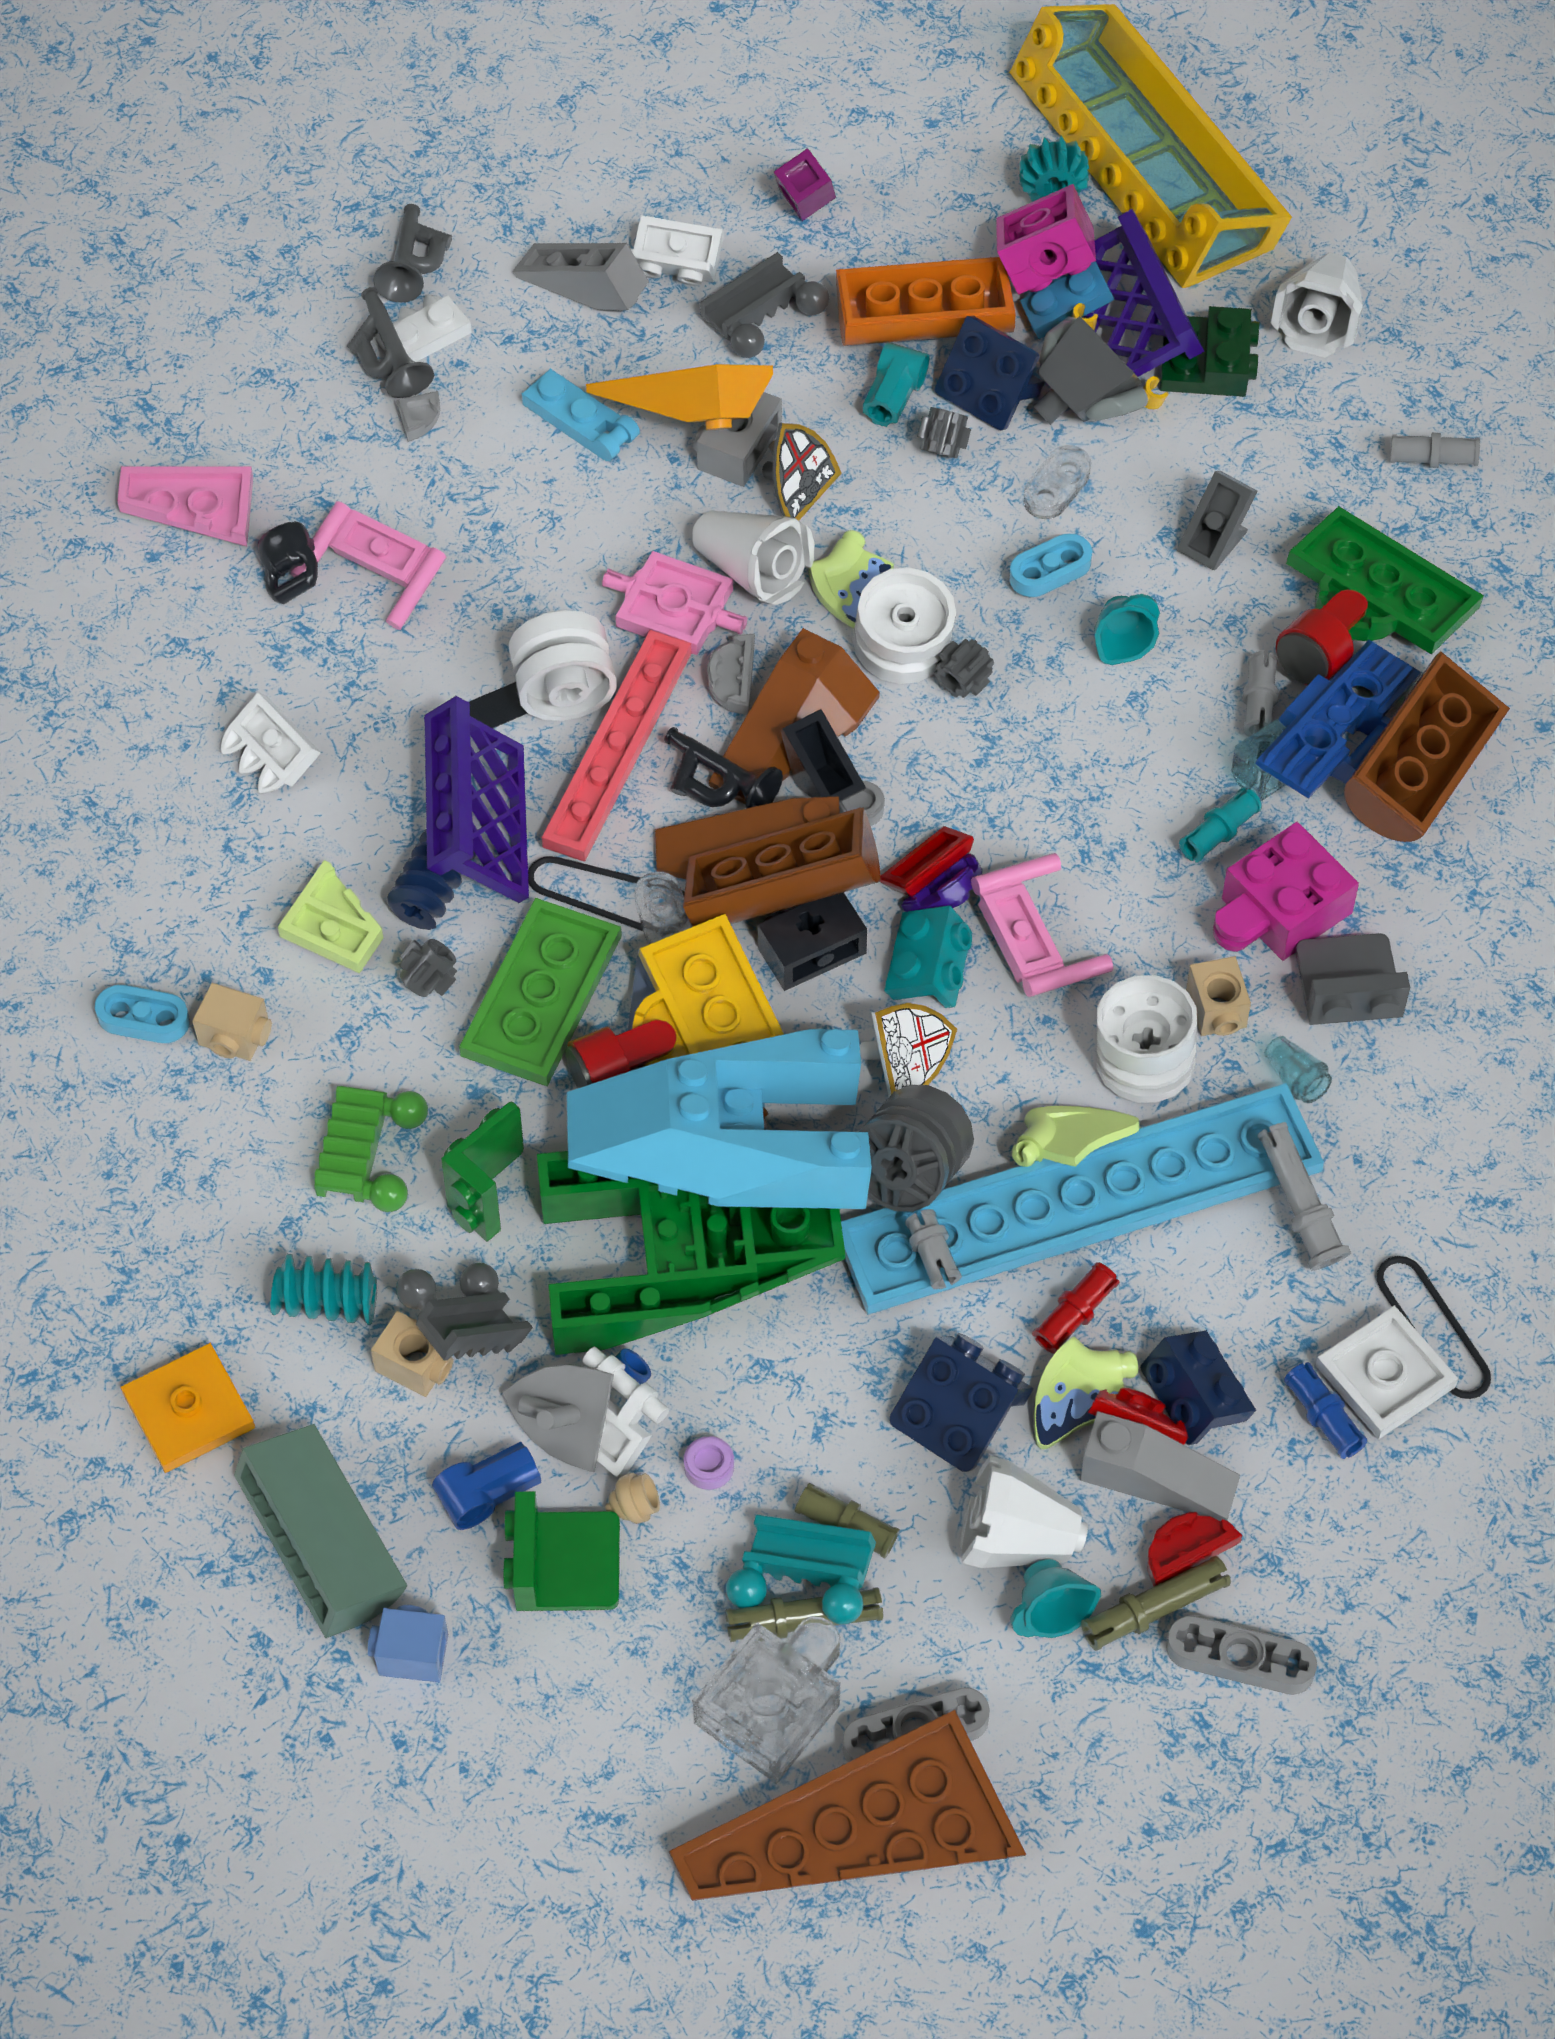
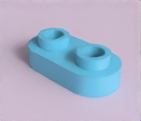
[1010,533,1092,597]
[95,985,190,1043]

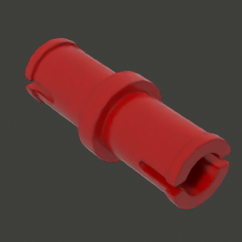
[1032,1262,1120,1354]

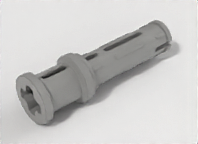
[1258,1122,1351,1271]

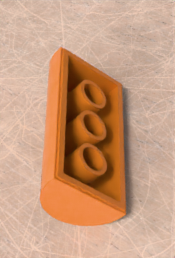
[836,257,1016,346]

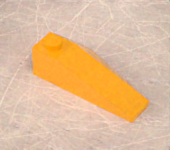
[586,364,773,430]

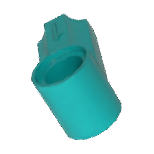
[863,342,930,427]

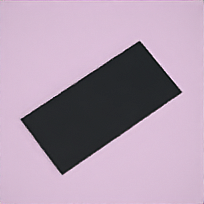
[469,682,528,728]

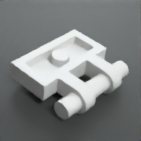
[583,1347,670,1477]

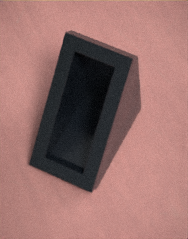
[781,709,866,803]

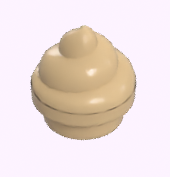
[605,1473,660,1524]

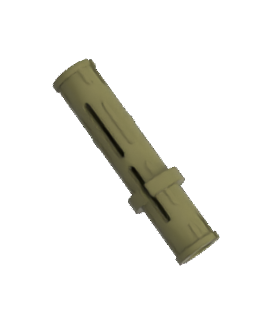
[1081,1556,1231,1651]
[725,1587,883,1642]

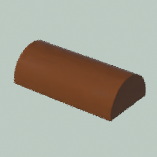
[1344,651,1510,842]
[683,807,880,926]

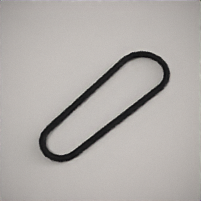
[528,856,690,936]

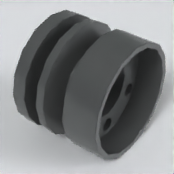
[859,1085,974,1212]

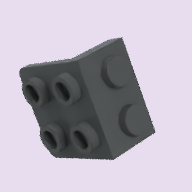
[1296,933,1410,1025]

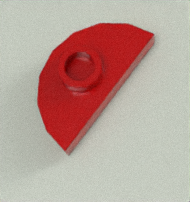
[1088,1387,1188,1445]
[1147,1512,1243,1587]

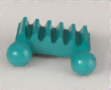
[726,1514,876,1625]

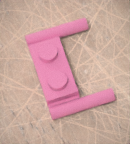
[290,501,446,630]
[971,853,1113,997]

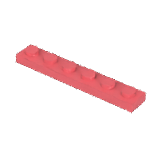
[542,630,692,862]

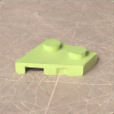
[278,860,384,973]

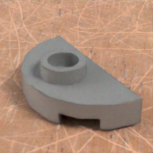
[707,633,755,715]

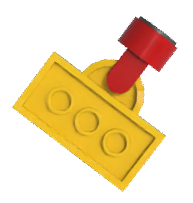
[565,914,784,1089]

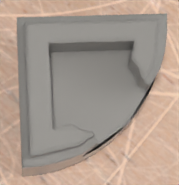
[396,391,440,442]

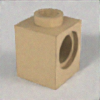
[1186,956,1251,1036]
[371,1311,453,1397]

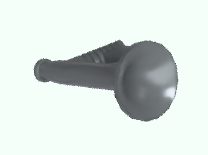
[373,204,452,302]
[347,287,435,398]

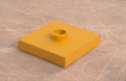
[120,1342,255,1473]

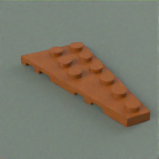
[669,1710,1026,1901]

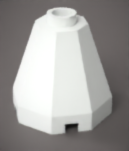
[1271,252,1363,358]
[960,1455,1088,1568]

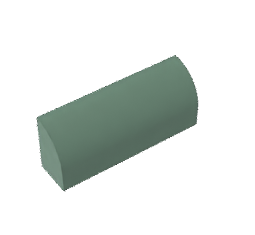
[234,1424,407,1639]

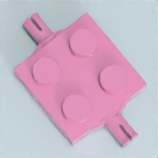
[602,551,748,655]

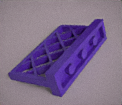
[1082,209,1204,377]
[424,696,529,903]

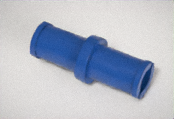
[1284,1362,1367,1459]

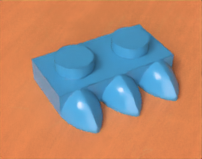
[1020,261,1115,339]

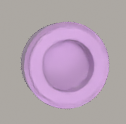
[684,1436,734,1490]

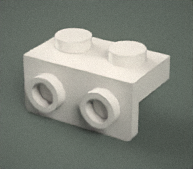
[631,215,724,285]

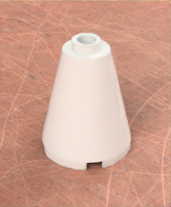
[693,510,815,605]

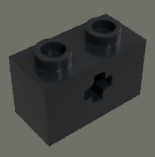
[758,892,867,991]

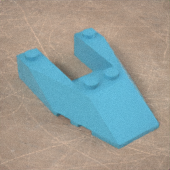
[566,1029,872,1209]

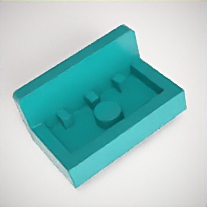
[884,906,972,1008]

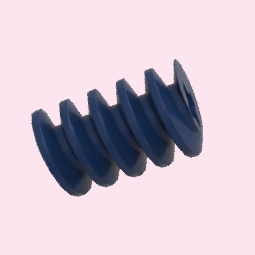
[387,829,476,930]

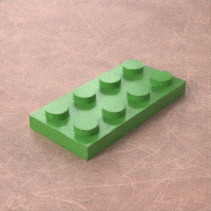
[459,898,622,1087]

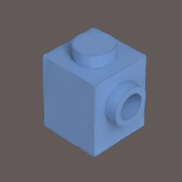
[368,1605,449,1683]

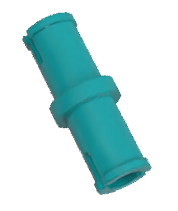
[1179,787,1262,863]

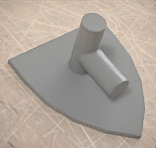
[502,1364,614,1472]

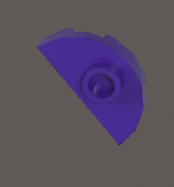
[901,853,982,912]

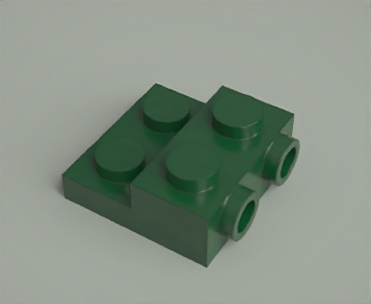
[1160,306,1260,397]

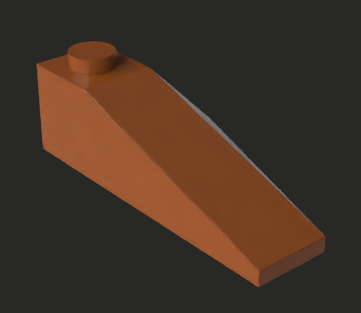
[709,628,880,805]
[655,797,840,906]

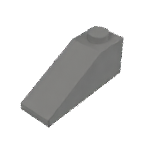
[513,243,649,311]
[1080,1412,1240,1521]

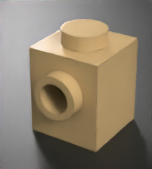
[192,983,272,1061]

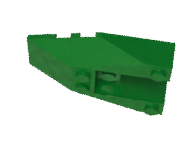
[537,1151,845,1355]

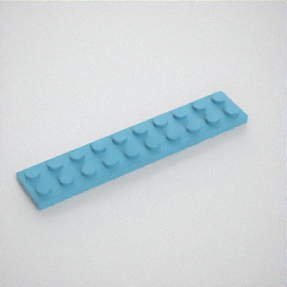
[841,1083,1324,1315]

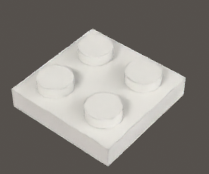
[1315,1305,1459,1440]

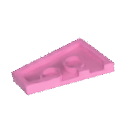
[117,466,254,546]

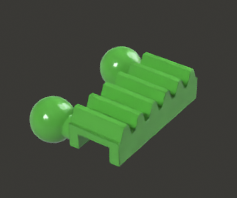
[314,1086,428,1212]

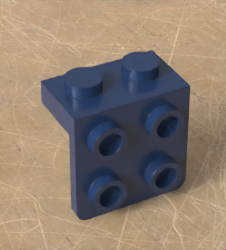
[889,1333,1034,1472]

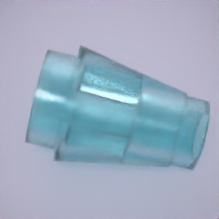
[1264,1036,1332,1103]

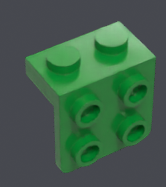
[441,1101,524,1242]
[503,1491,620,1611]

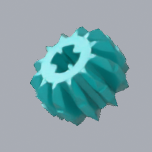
[1019,135,1089,202]

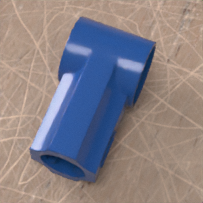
[432,1442,542,1530]

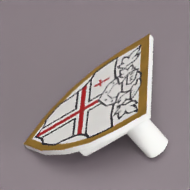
[860,1003,957,1097]

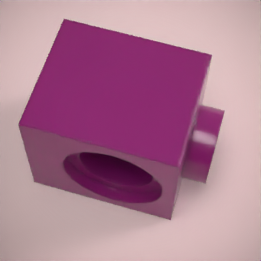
[774,148,836,221]

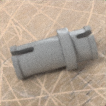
[905,1209,962,1289]

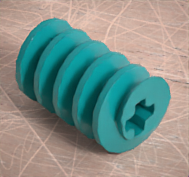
[270,1254,377,1325]

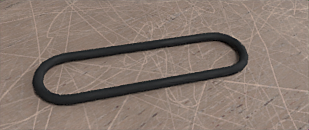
[1376,1256,1491,1399]

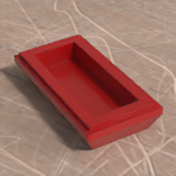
[879,826,974,897]

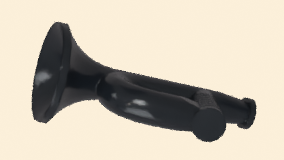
[664,727,783,809]

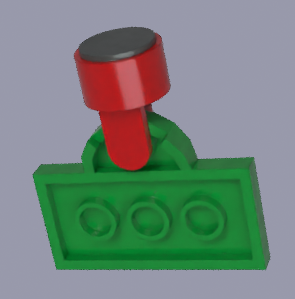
[1276,506,1484,685]

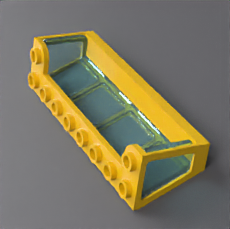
[1009,4,1292,288]

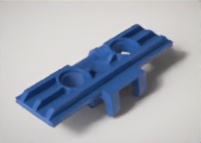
[1255,640,1421,799]

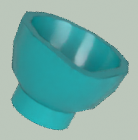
[1094,594,1160,665]
[1010,1559,1101,1638]

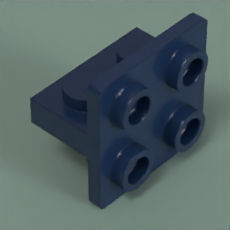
[934,316,1045,431]

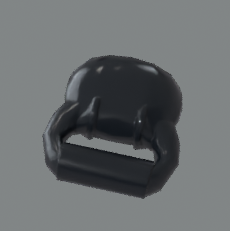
[257,521,318,604]

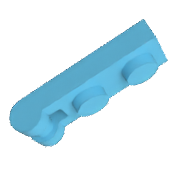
[522,368,640,461]

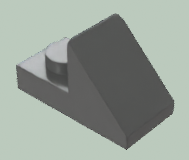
[1176,471,1258,570]

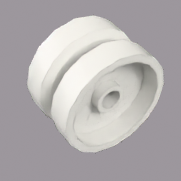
[853,567,956,684]
[508,610,617,721]

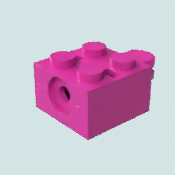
[996,184,1096,295]
[1213,821,1359,961]

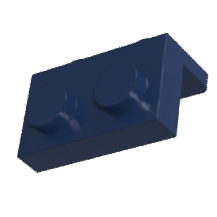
[1140,1330,1256,1445]

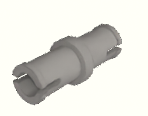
[1390,432,1480,468]
[1242,651,1279,739]

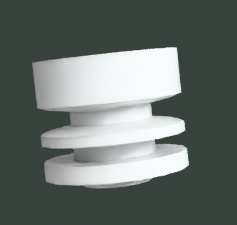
[1097,975,1197,1103]

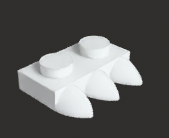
[375,295,472,362]
[221,692,321,794]

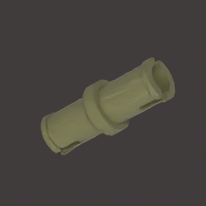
[795,1483,900,1559]

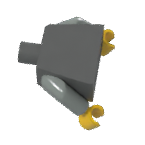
[1033,303,1169,425]

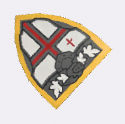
[762,423,841,520]

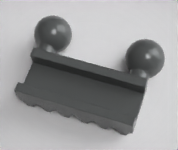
[700,252,829,358]
[396,1263,533,1361]

